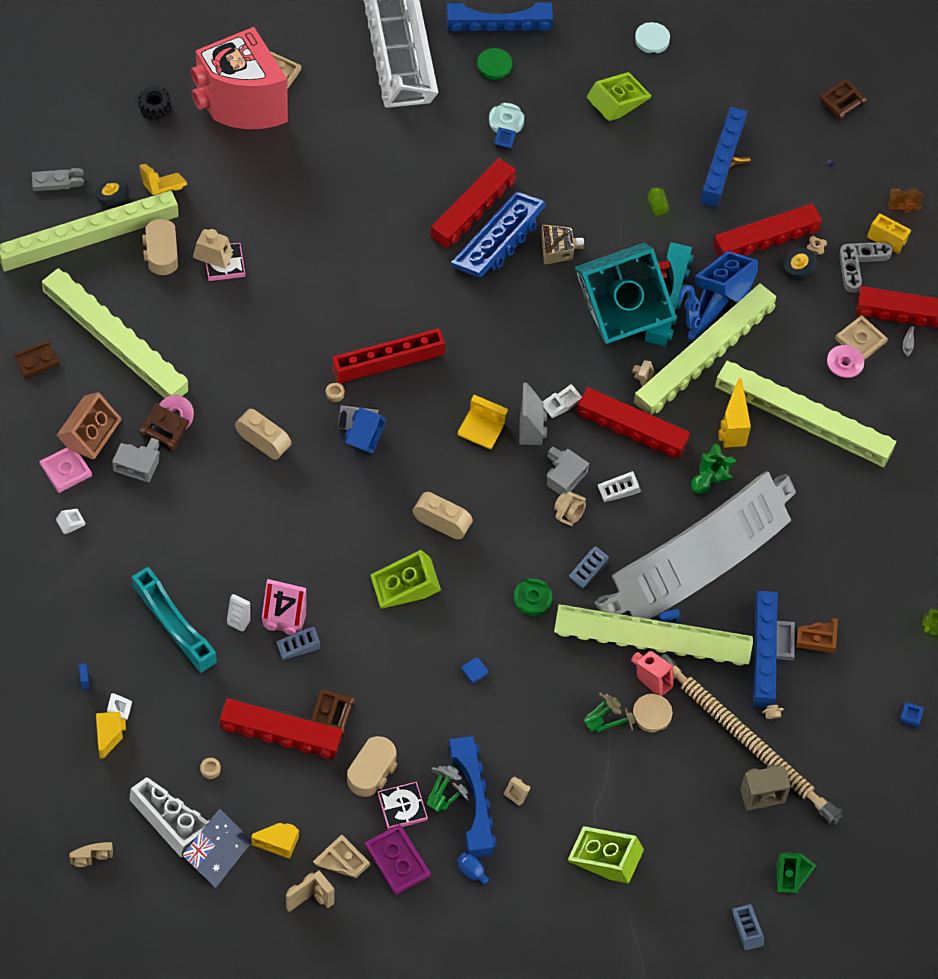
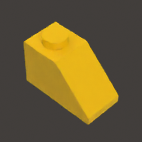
[96,711,126,759]
[251,823,299,859]

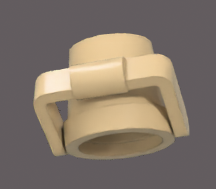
[554,492,586,526]

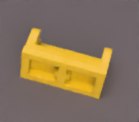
[867,213,911,254]

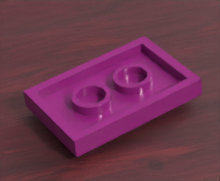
[364,824,431,896]

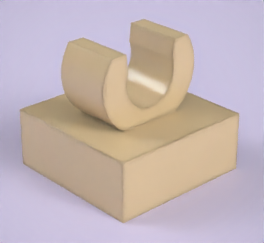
[632,360,655,386]
[504,777,531,806]

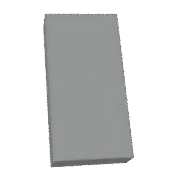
[776,621,795,661]

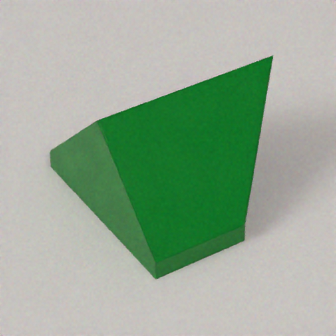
[776,853,817,893]

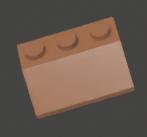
[56,392,122,459]

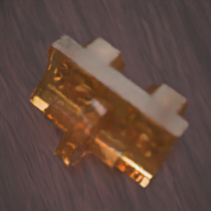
[888,189,923,213]

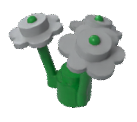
[426,766,469,812]

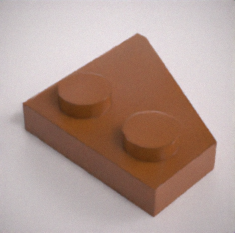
[796,618,838,653]

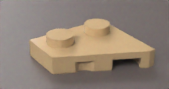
[313,835,371,879]

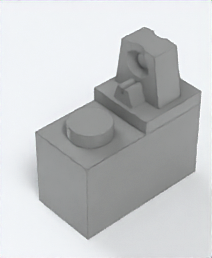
[112,438,160,483]
[546,447,589,495]

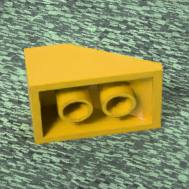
[719,378,751,448]

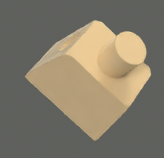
[193,229,233,269]

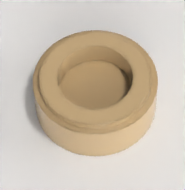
[326,383,345,402]
[200,758,221,779]

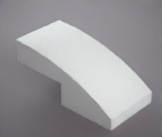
[543,384,582,418]

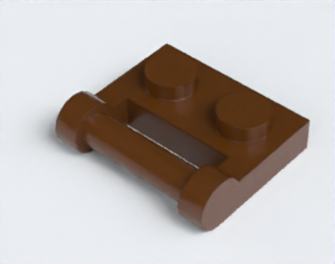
[819,79,867,121]
[140,403,190,451]
[311,689,355,737]

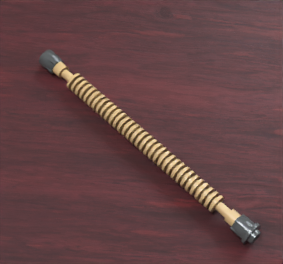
[661,654,843,825]

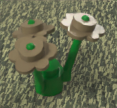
[584,692,636,733]

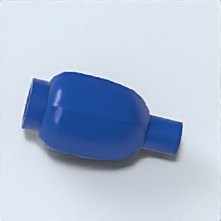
[456,852,490,885]

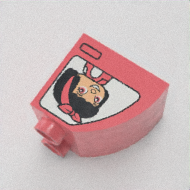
[190,27,288,129]

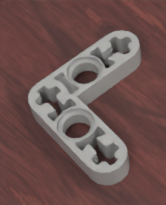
[839,242,892,293]

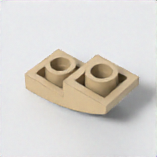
[70,842,113,867]

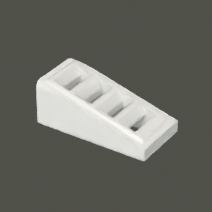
[598,471,641,503]
[227,594,251,631]

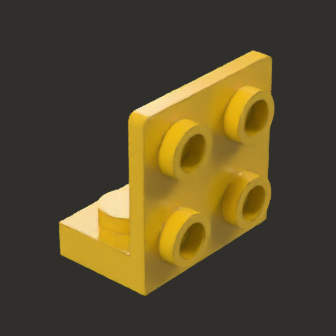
[139,164,187,195]
[457,395,508,449]

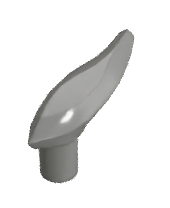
[903,326,914,357]

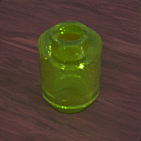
[647,187,669,216]

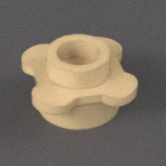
[807,236,827,255]
[762,705,784,719]

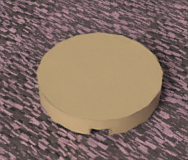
[633,694,673,733]

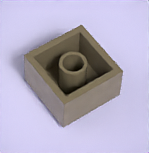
[740,765,791,811]

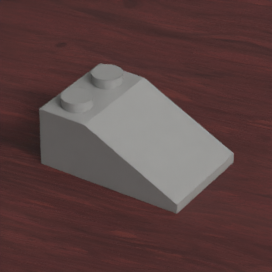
[519,383,547,445]

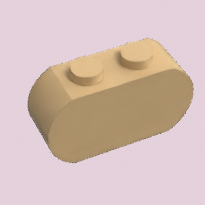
[142,219,178,275]
[235,409,291,460]
[413,492,473,539]
[347,736,397,797]

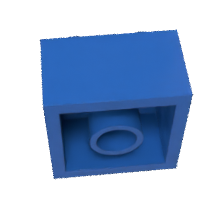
[345,407,387,454]

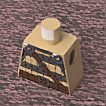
[541,225,584,264]

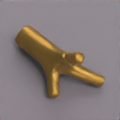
[730,156,750,168]

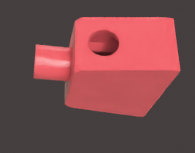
[631,651,674,696]

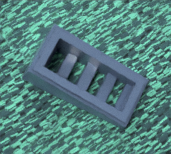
[569,546,609,589]
[276,627,320,660]
[732,904,764,950]

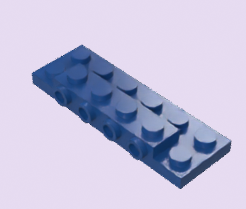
[451,191,546,278]

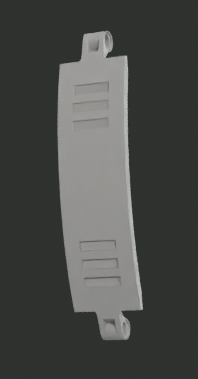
[595,471,796,619]

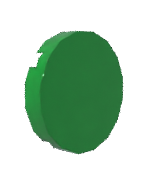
[477,48,512,80]
[514,578,552,616]

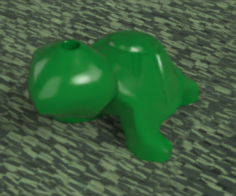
[691,444,736,495]

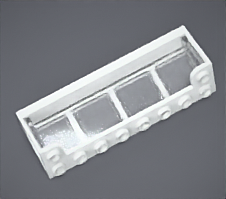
[363,0,438,108]

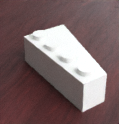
[129,778,210,858]

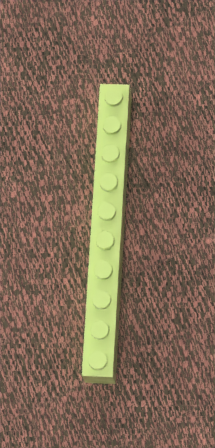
[0,190,178,272]
[42,268,188,398]
[634,283,776,415]
[715,361,896,467]
[554,604,753,666]

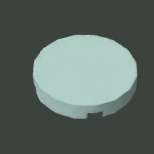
[635,22,670,54]
[489,103,524,133]

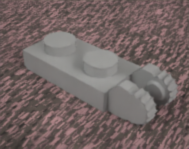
[32,168,84,191]

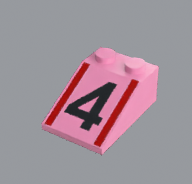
[262,579,306,635]

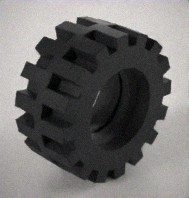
[138,85,171,120]

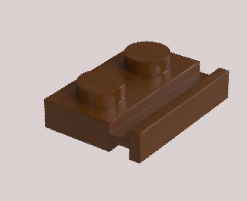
[14,340,60,379]

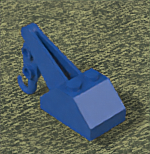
[679,251,758,342]

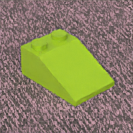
[587,72,651,121]
[370,550,441,609]
[568,826,644,884]

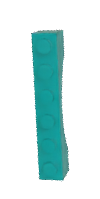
[645,242,694,347]
[132,567,217,673]

